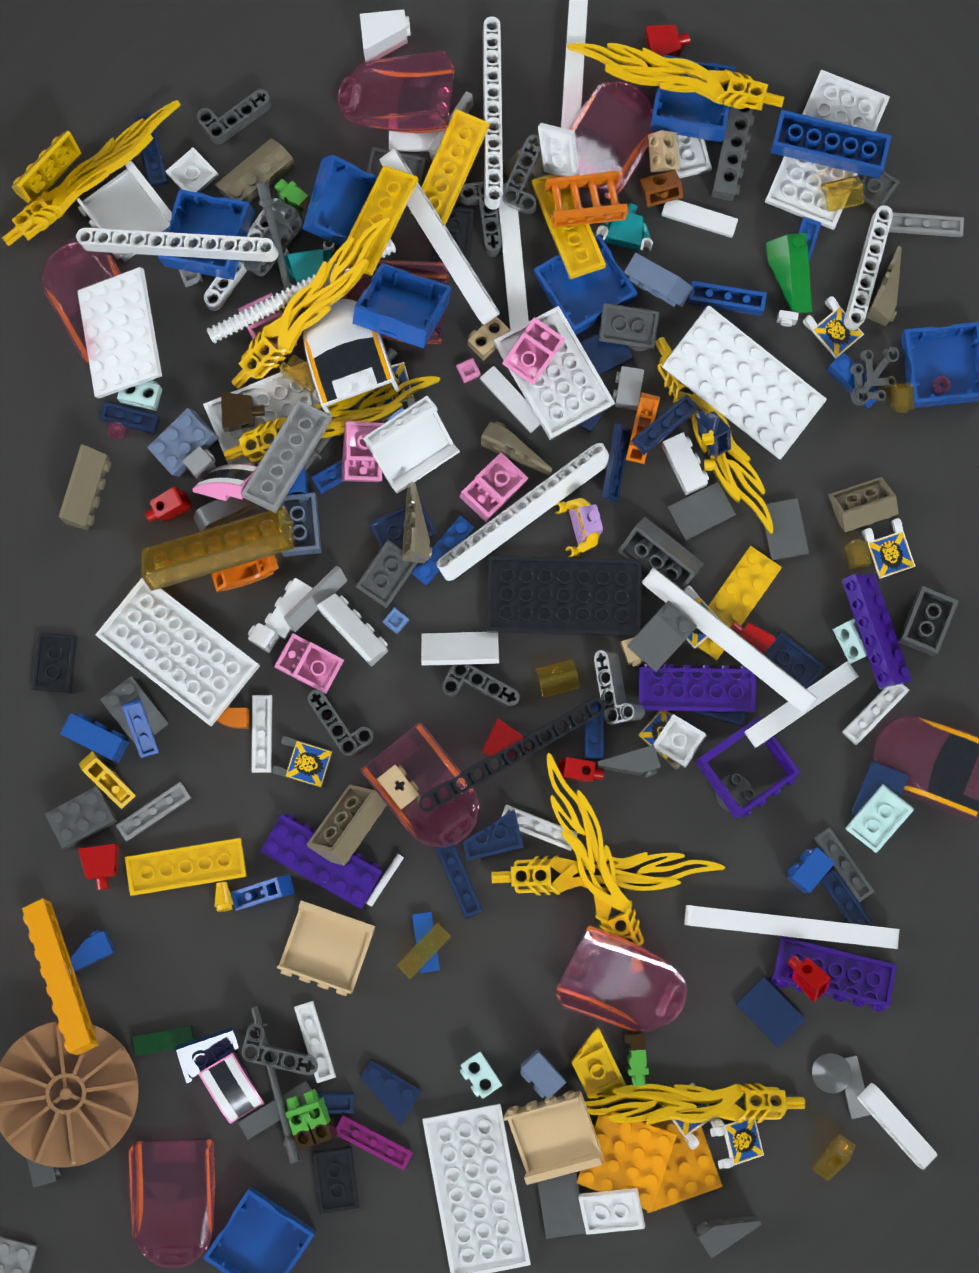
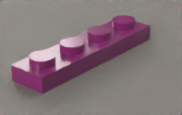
[336,1115,413,1171]

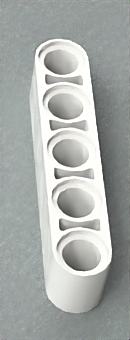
[857,1083,937,1170]

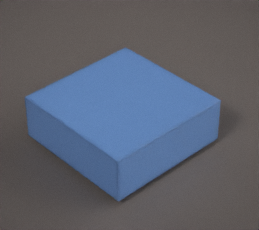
[382,607,409,634]

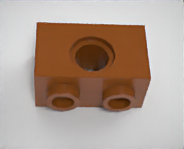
[640,170,683,207]

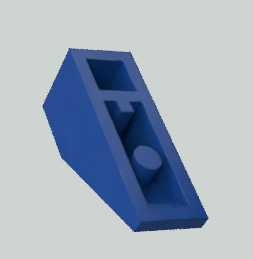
[827,352,880,409]
[231,875,295,911]
[70,929,116,972]

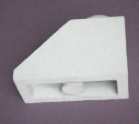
[248,623,280,653]

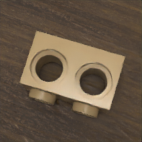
[648,130,680,173]
[468,316,510,361]

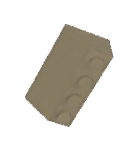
[215,138,295,203]
[59,444,111,530]
[307,785,387,866]

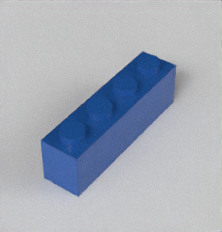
[688,281,767,316]

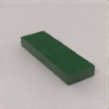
[132,1026,194,1056]

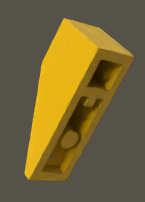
[79,751,136,809]

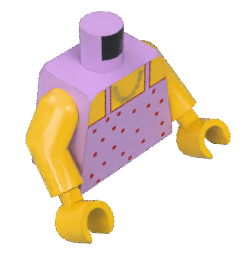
[555,498,603,558]

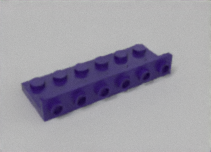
[842,573,912,689]
[639,664,756,712]
[260,813,383,909]
[771,936,897,1012]

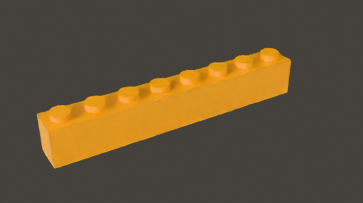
[22,898,99,1055]

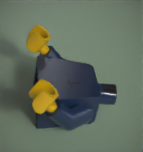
[695,410,731,471]

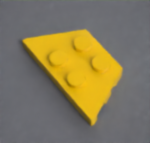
[571,1028,626,1098]

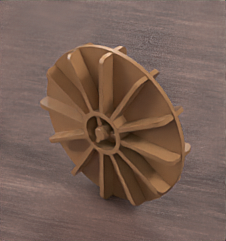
[0,1021,139,1167]

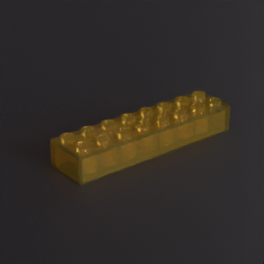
[141,506,294,591]

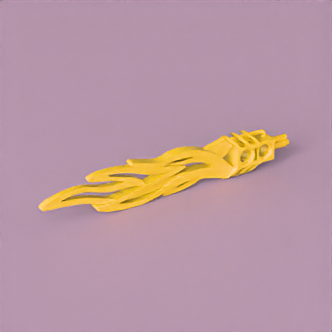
[567,43,785,111]
[2,100,181,246]
[231,218,391,389]
[655,337,773,534]
[223,376,440,462]
[547,753,644,973]
[491,852,725,896]
[585,1084,805,1125]

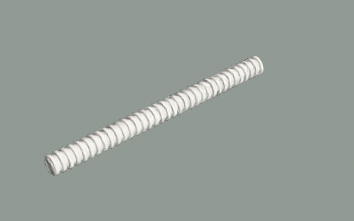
[207,238,396,343]

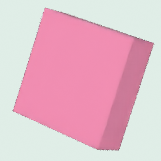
[456,358,481,383]

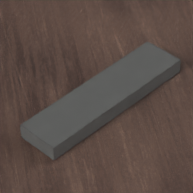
[813,827,875,902]
[238,1080,312,1140]

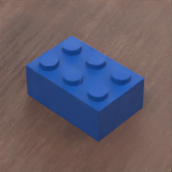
[60,712,130,763]

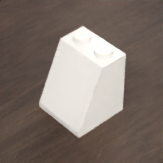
[360,10,411,65]

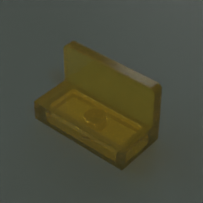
[821,175,864,212]
[279,355,316,394]
[536,659,580,697]

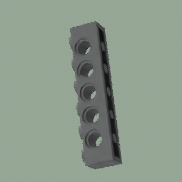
[711,90,756,201]

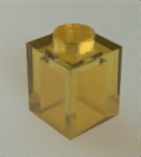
[891,383,914,413]
[845,539,872,569]

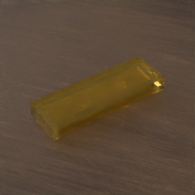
[396,923,452,979]

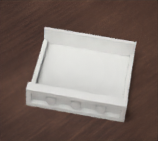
[77,161,172,262]
[363,396,460,493]

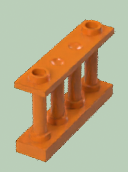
[544,170,628,228]

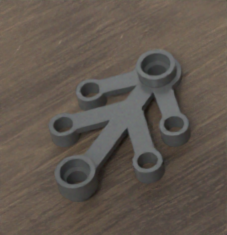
[850,347,899,406]

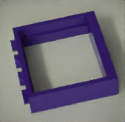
[695,716,801,819]

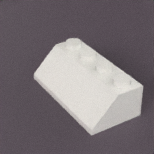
[317,594,388,667]

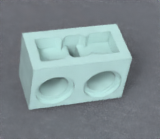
[117,380,162,411]
[833,619,868,664]
[460,1051,502,1099]

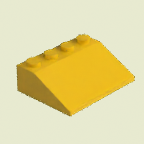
[11,131,82,204]

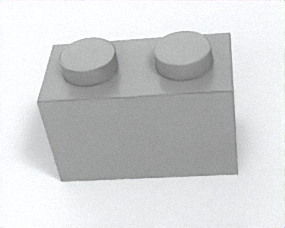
[613,366,644,411]
[182,446,216,482]

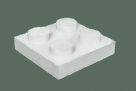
[166,147,219,193]
[653,714,707,768]

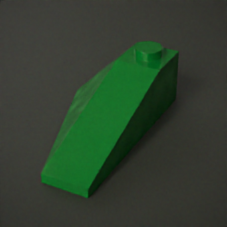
[766,233,812,314]

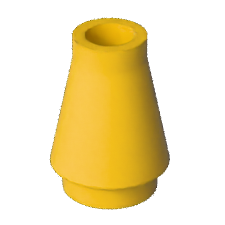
[214,882,234,912]

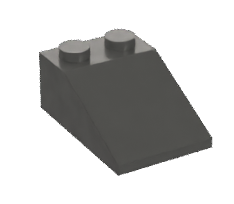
[627,600,697,672]
[100,676,169,743]
[596,745,661,778]
[694,1215,762,1259]

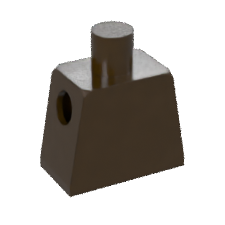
[221,392,265,432]

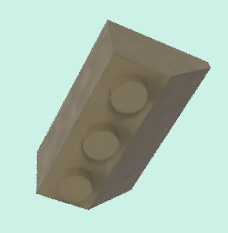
[828,477,899,532]

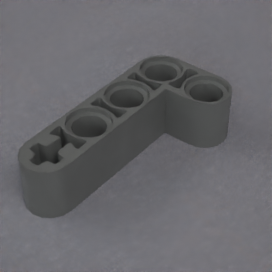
[197,89,271,145]
[503,134,541,214]
[460,182,502,257]
[244,200,302,276]
[193,496,260,535]
[594,650,645,724]
[442,664,520,708]
[308,690,374,756]
[242,1022,318,1075]

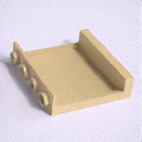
[277,901,376,996]
[503,1090,604,1185]

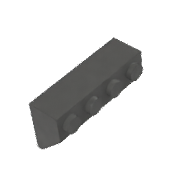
[617,517,704,590]

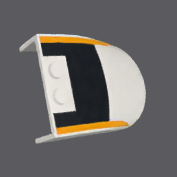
[303,299,400,415]

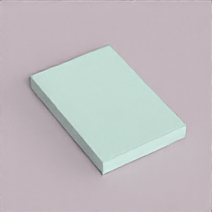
[846,784,914,853]

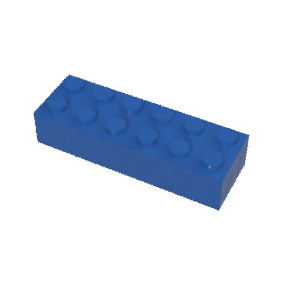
[770,110,892,179]

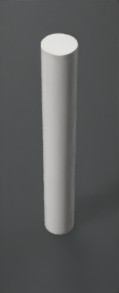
[365,853,404,907]

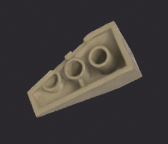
[866,246,902,326]
[402,482,432,563]

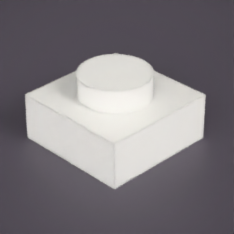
[777,310,799,327]

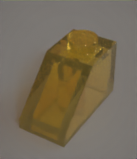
[812,1134,856,1181]

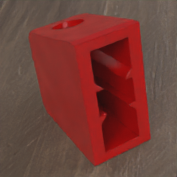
[645,25,690,67]
[145,487,193,522]
[730,621,776,654]
[482,719,530,760]
[556,757,604,783]
[78,844,119,890]
[787,955,831,1003]

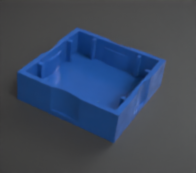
[650,55,736,142]
[302,155,378,246]
[158,189,255,280]
[533,232,637,335]
[352,263,452,349]
[901,322,979,408]
[203,1187,316,1273]

